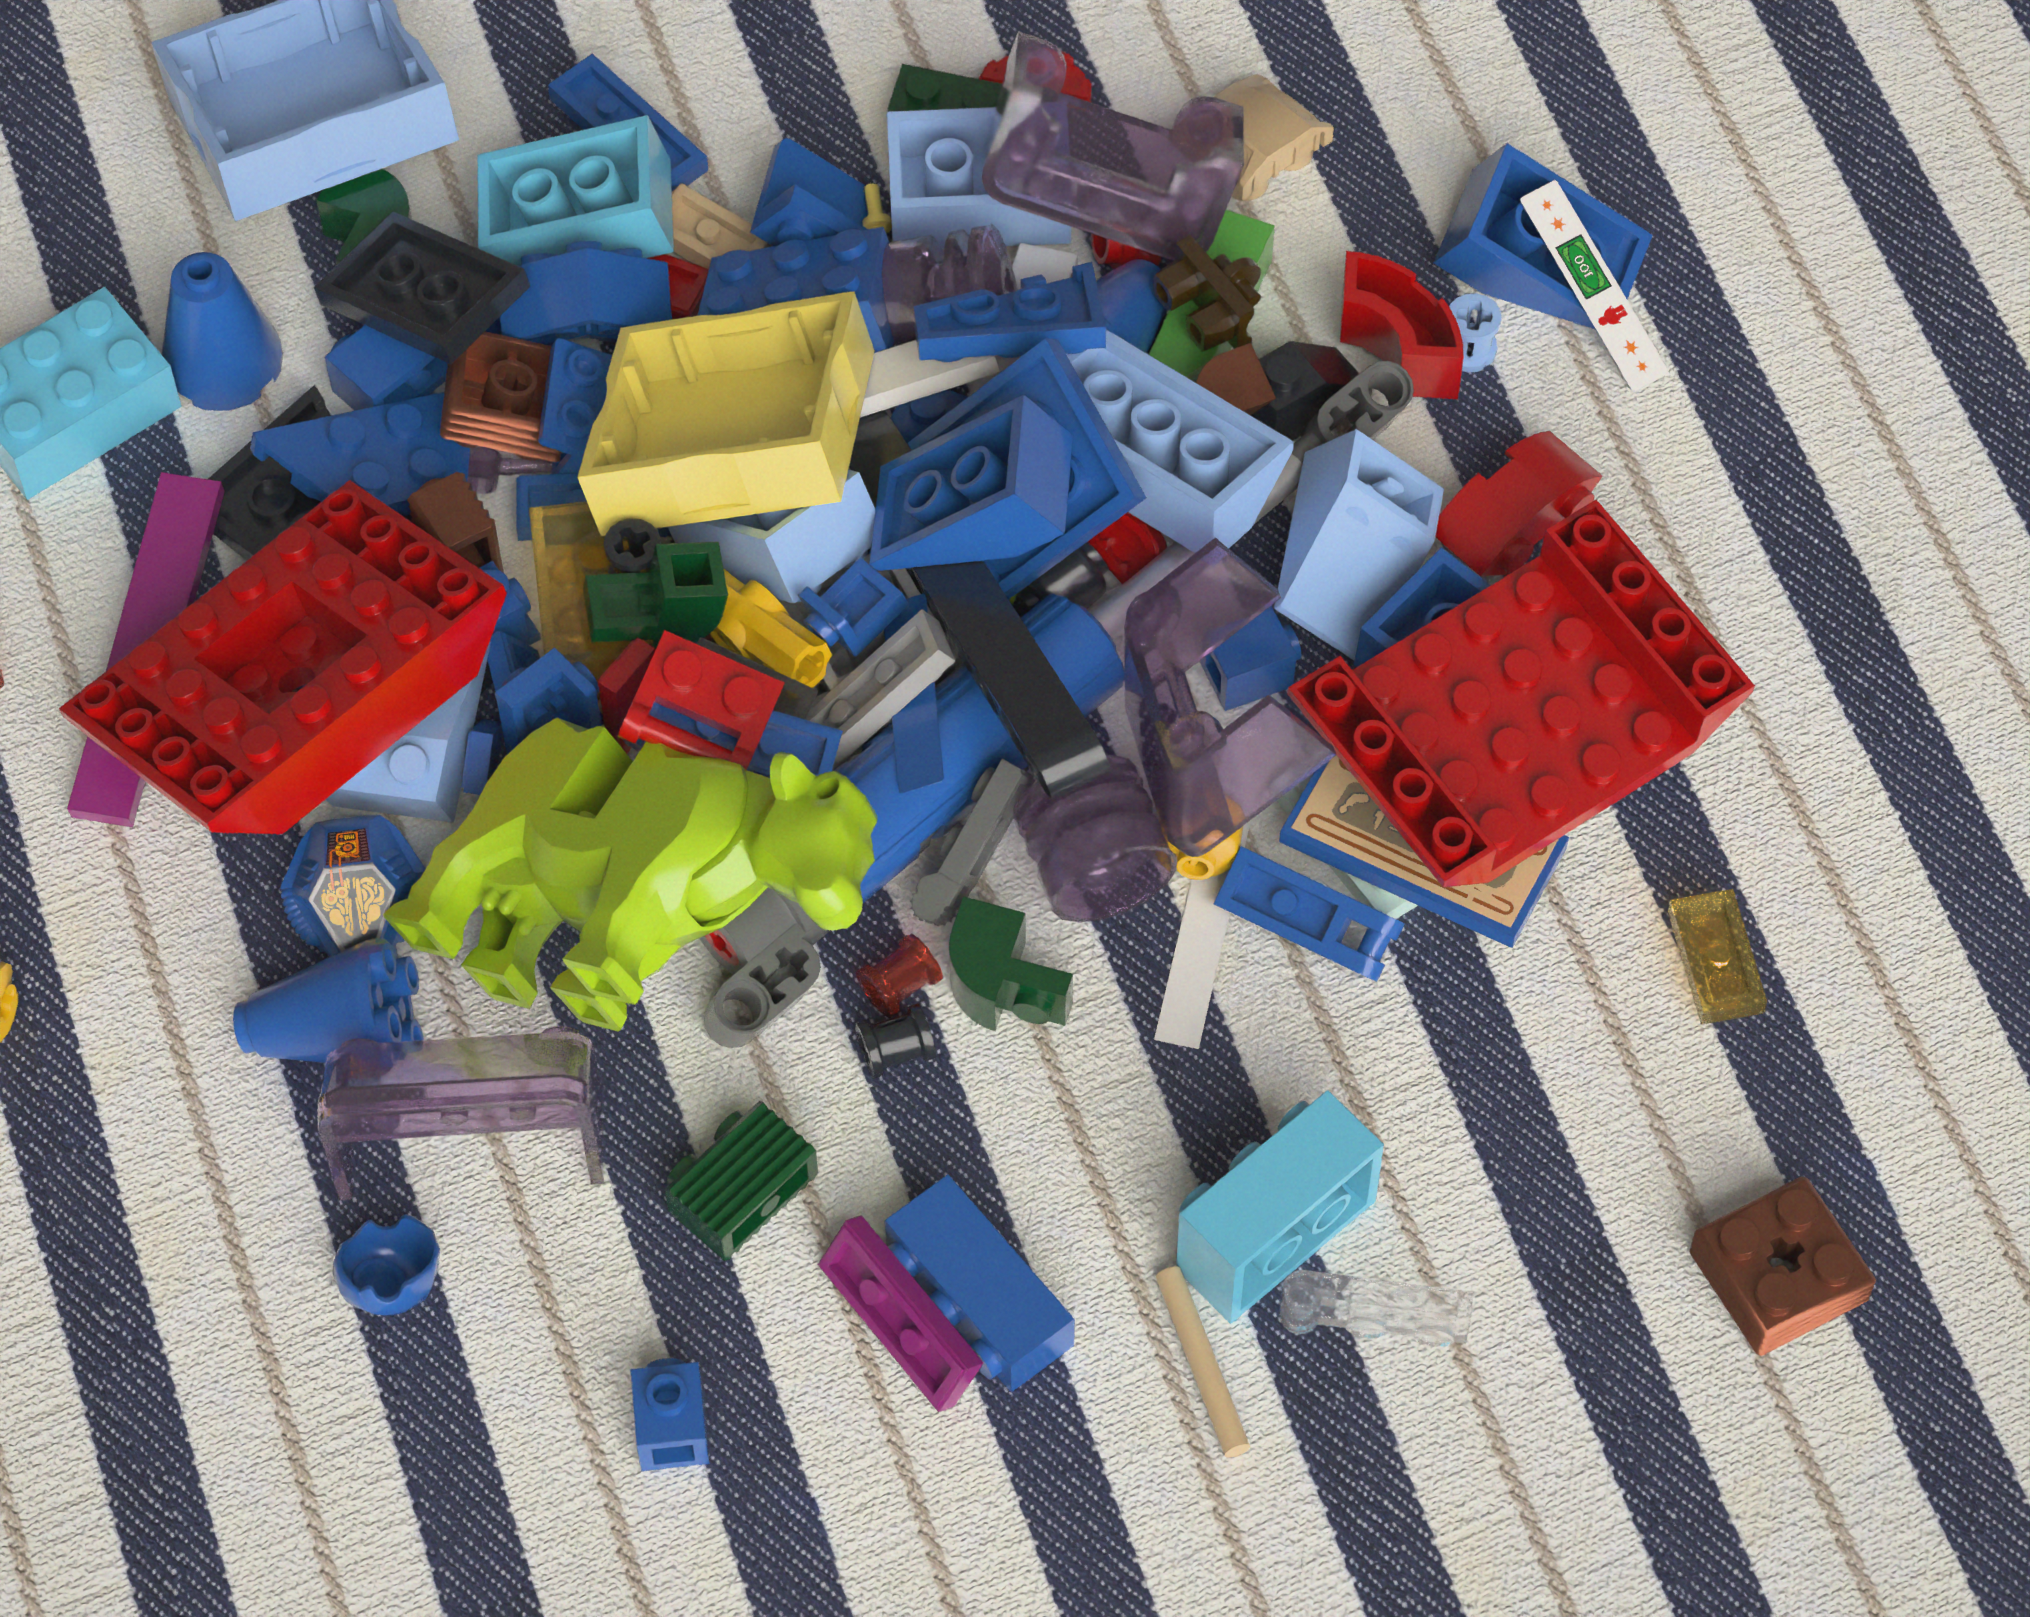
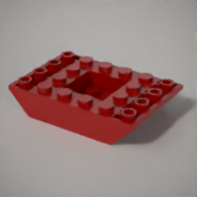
[59,480,507,834]

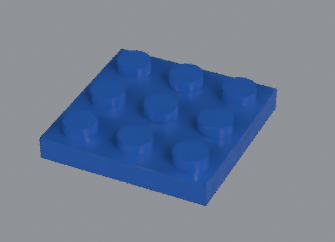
[907,338,1147,599]

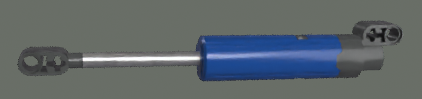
[699,361,1414,1048]

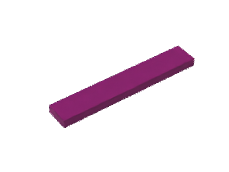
[67,472,225,827]

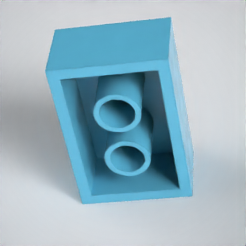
[477,115,674,266]
[0,286,182,500]
[1176,1090,1384,1324]

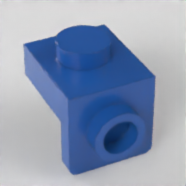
[798,557,909,658]

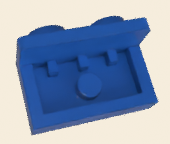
[538,338,613,474]
[495,647,604,755]

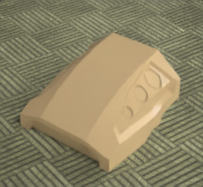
[1166,74,1334,201]

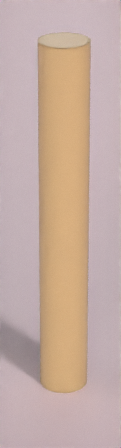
[1156,1266,1250,1458]

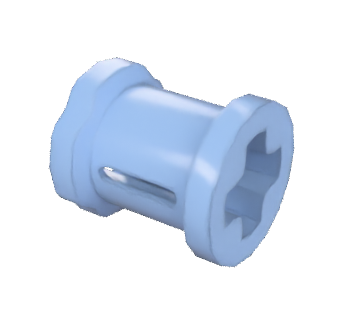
[1449,293,1502,372]

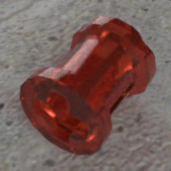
[856,934,943,1018]

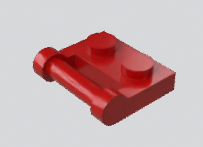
[617,630,785,770]

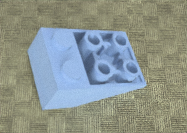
[1274,429,1444,661]

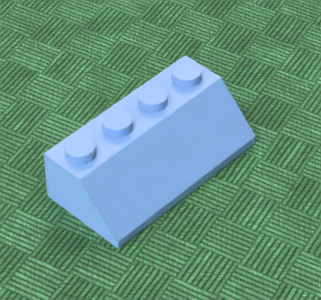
[1066,329,1294,563]

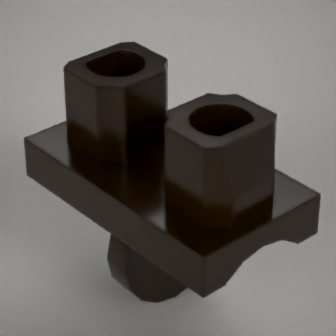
[1153,234,1261,352]

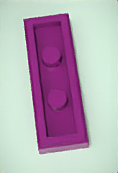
[817,1215,984,1413]

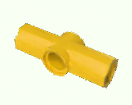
[710,569,832,692]

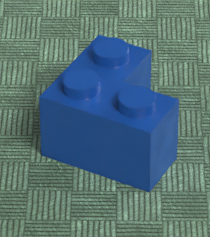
[500,241,672,346]

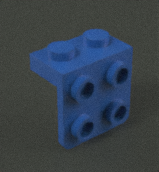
[750,138,892,246]

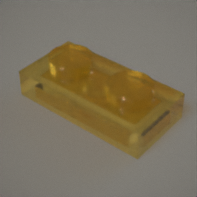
[1668,889,1767,1025]

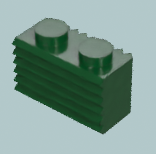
[665,1101,818,1261]

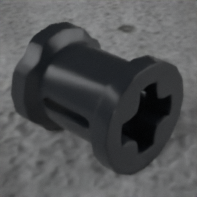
[604,519,661,574]
[855,1003,936,1079]

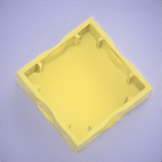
[577,291,875,536]

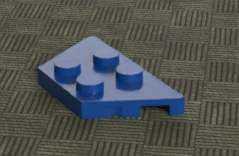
[250,392,470,516]

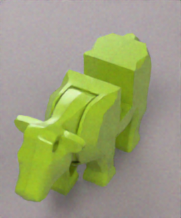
[383,718,878,1032]

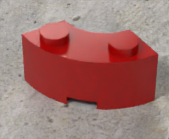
[1340,251,1464,399]
[1435,431,1603,577]

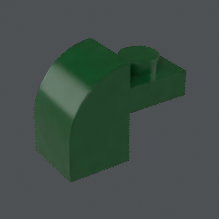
[317,168,412,265]
[583,542,728,650]
[949,896,1073,1031]

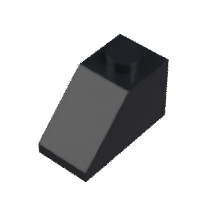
[1250,341,1372,441]

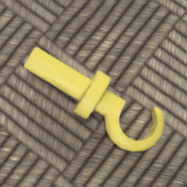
[862,184,892,233]

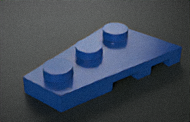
[914,262,1106,362]

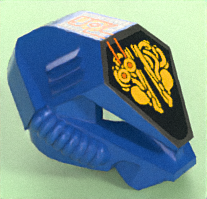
[280,815,426,957]

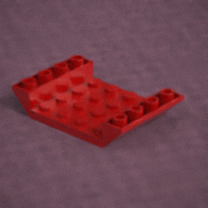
[1287,499,1755,887]

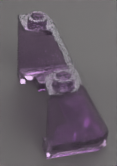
[982,31,1244,261]

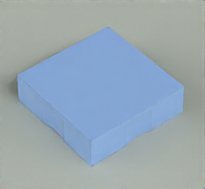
[151,0,459,221]

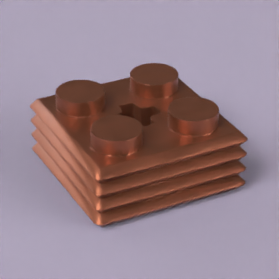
[440,332,562,462]
[1689,1176,1876,1356]

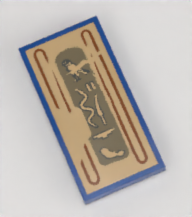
[1279,746,1569,948]

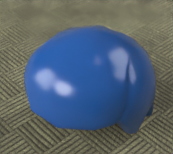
[333,1214,440,1316]

